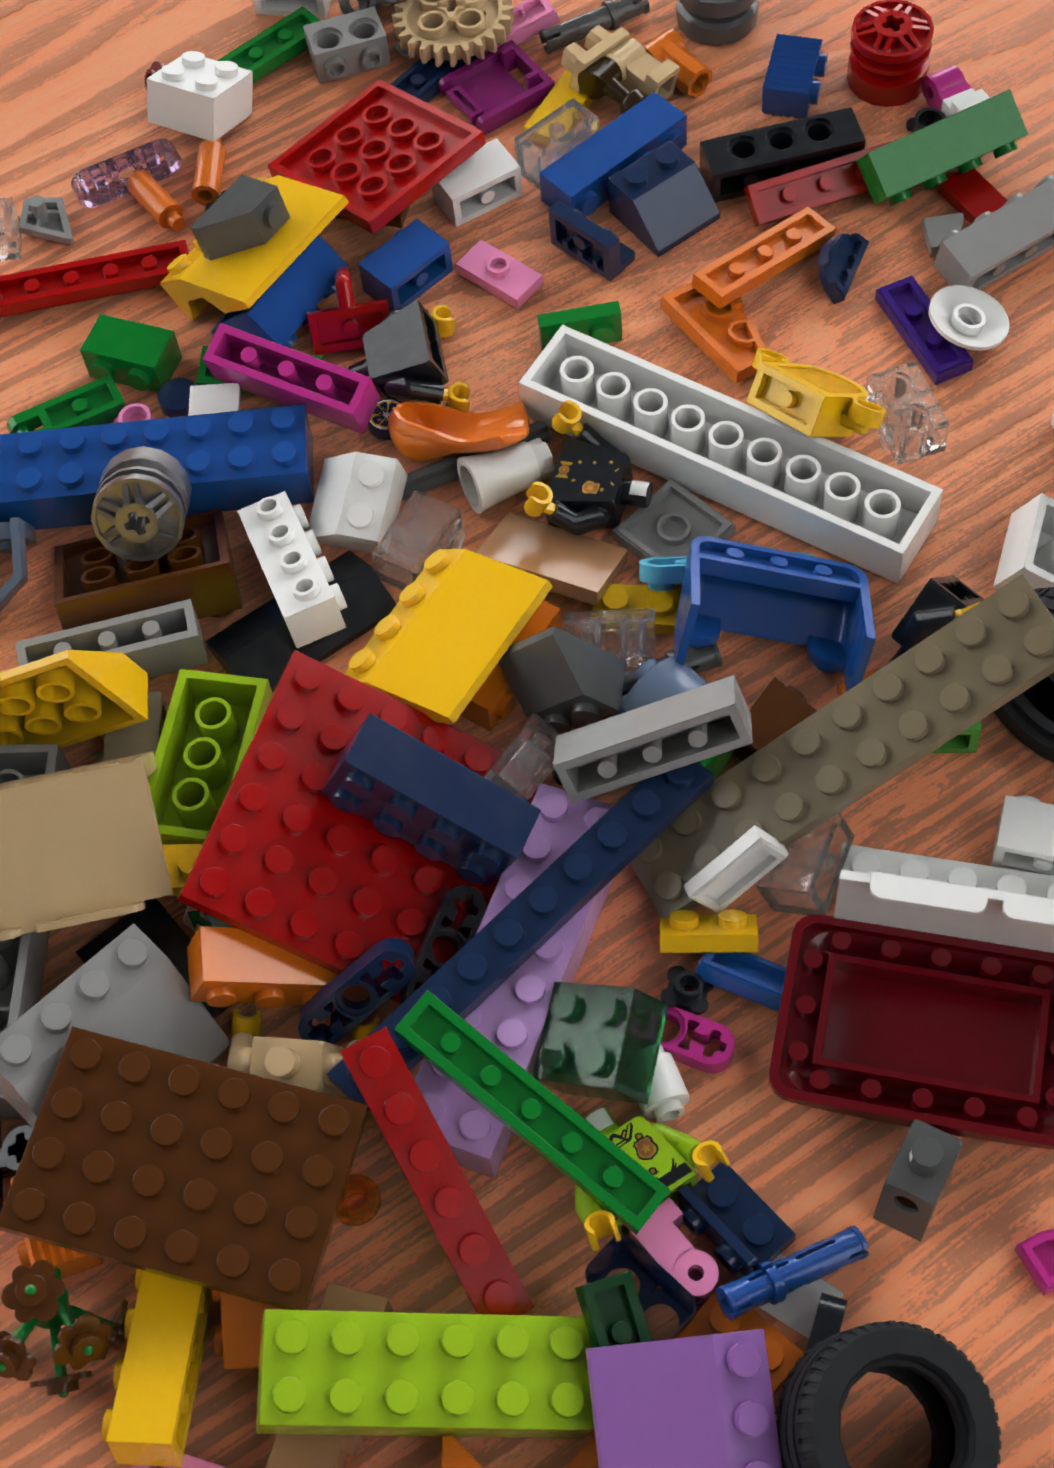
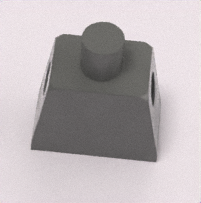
[873,1119,963,1242]

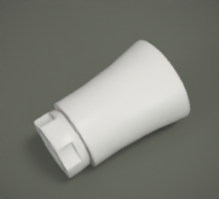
[457,438,555,514]

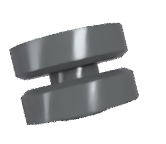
[676,0,759,45]

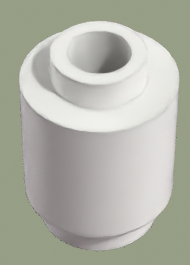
[625,1043,690,1123]

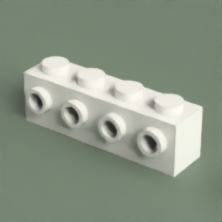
[237,491,348,648]

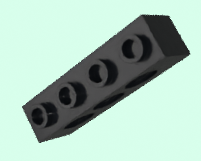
[700,107,866,203]

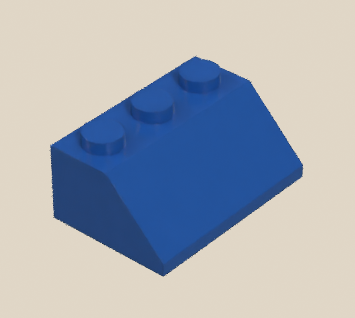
[211,235,348,348]

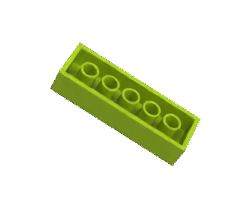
[256,1309,594,1439]

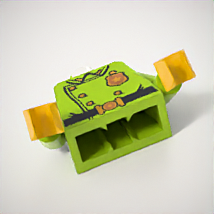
[575,1107,730,1251]

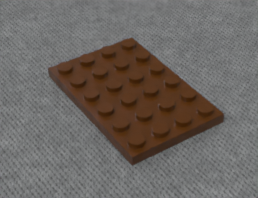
[0,1026,369,1310]

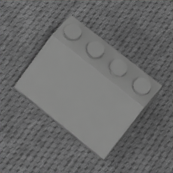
[0,923,231,1127]

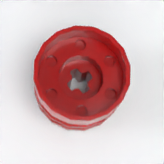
[847,0,934,107]

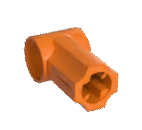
[643,29,712,99]

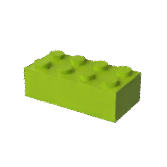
[148,669,273,844]

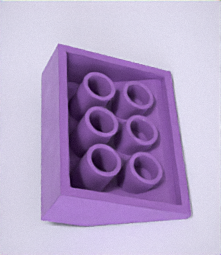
[586,1329,782,1468]

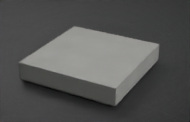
[612,478,735,587]

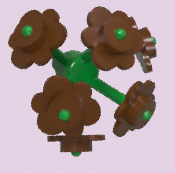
[0,1260,129,1398]

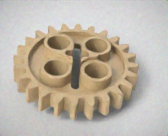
[392,0,514,67]

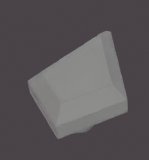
[19,195,74,245]

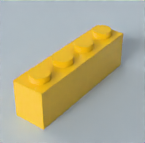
[102,1268,213,1467]

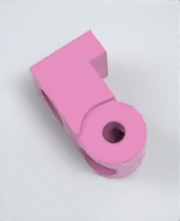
[630,1197,719,1306]

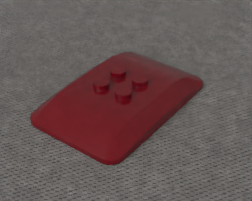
[769,914,1054,1149]

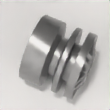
[91,446,192,562]

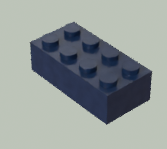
[321,713,541,887]

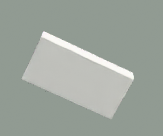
[683,825,789,914]

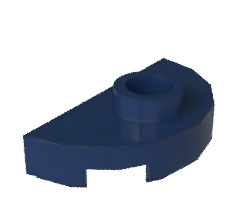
[818,233,869,304]

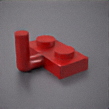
[307,267,390,355]

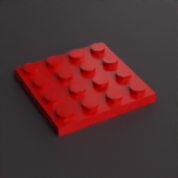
[268,79,486,235]

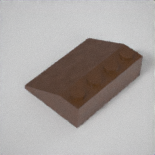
[54,507,242,630]

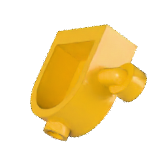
[746,348,886,437]

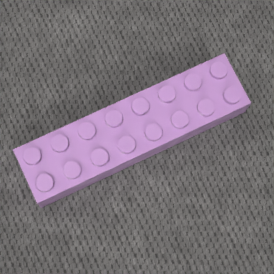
[414,783,614,1178]

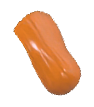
[388,401,530,462]

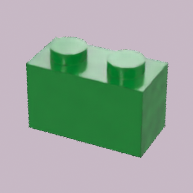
[80,314,182,393]

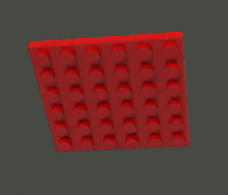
[177,650,545,1004]

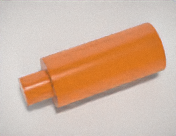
[191,138,226,206]
[126,170,186,232]

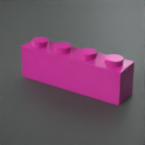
[203,323,380,434]

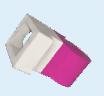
[921,65,990,117]

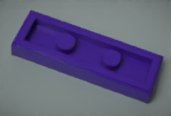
[875,276,974,385]

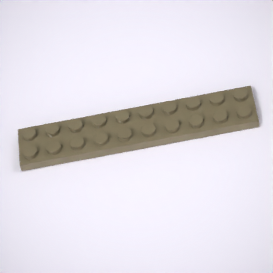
[630,574,1054,918]

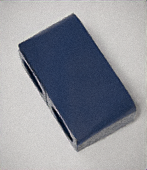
[585,1236,696,1341]

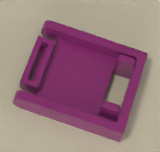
[438,40,555,135]

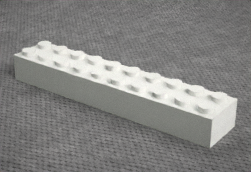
[519,325,943,584]

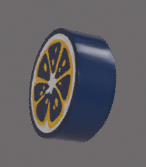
[368,398,402,440]

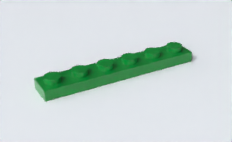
[394,990,671,1235]

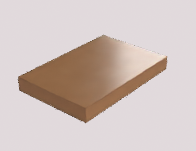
[475,512,629,605]

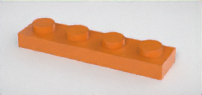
[691,207,837,309]

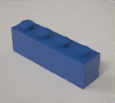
[539,92,687,216]

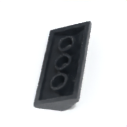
[205,550,397,693]

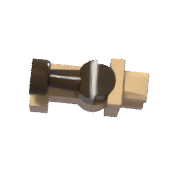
[561,25,680,115]

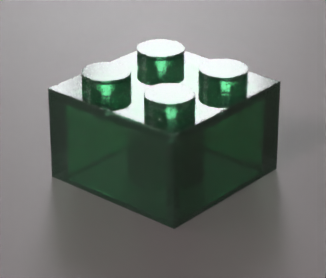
[533,982,669,1104]

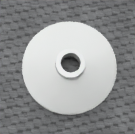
[928,285,1010,351]

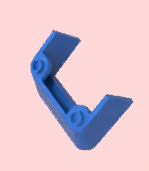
[674,536,876,691]

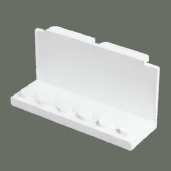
[834,844,1054,953]

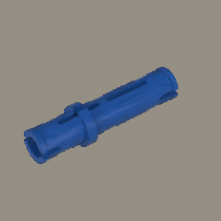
[716,1226,869,1320]

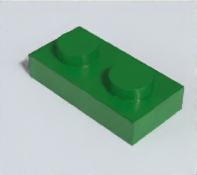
[537,301,622,351]

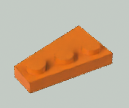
[660,282,766,384]

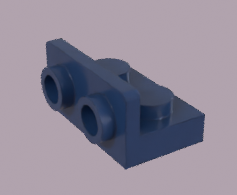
[548,200,635,281]
[678,1163,796,1276]

